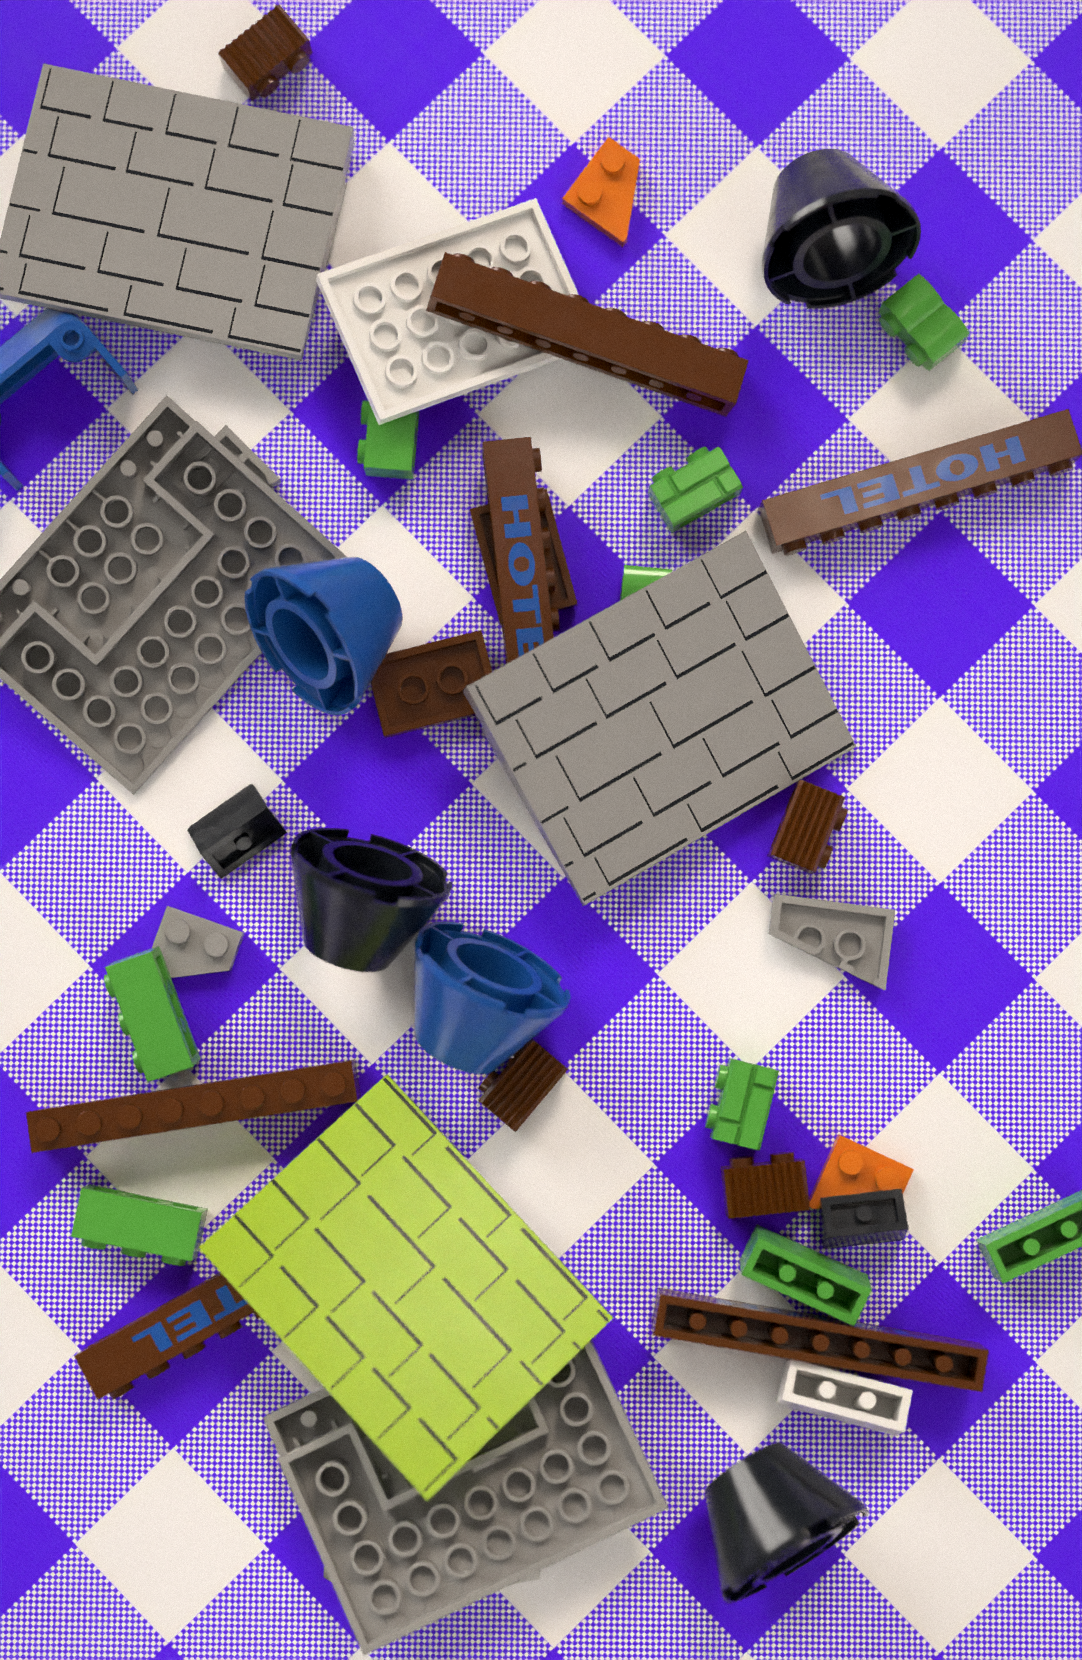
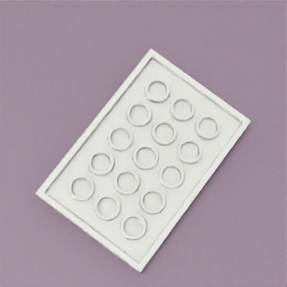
[316,198,579,425]

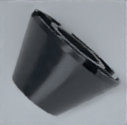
[762,149,921,309]
[290,828,453,972]
[705,1442,869,1604]

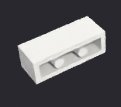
[776,1359,913,1436]

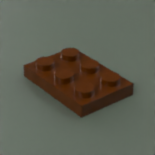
[470,489,578,626]
[371,630,492,738]

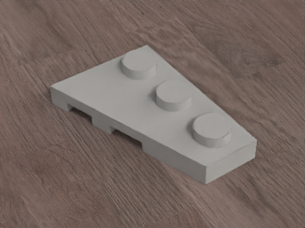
[768,894,895,990]

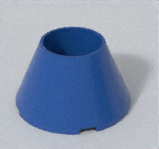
[244,557,403,715]
[414,922,571,1074]

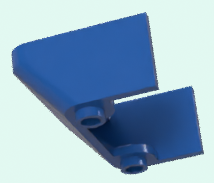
[0,308,138,491]

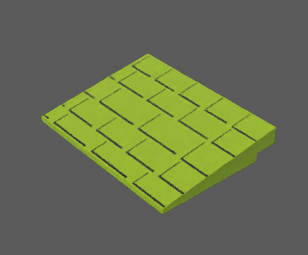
[198,1074,613,1501]

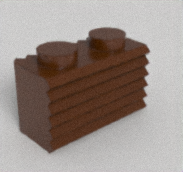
[218,4,312,101]
[767,780,848,874]
[478,1039,568,1132]
[721,1152,810,1218]

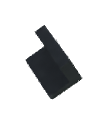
[187,784,287,879]
[819,1189,909,1249]

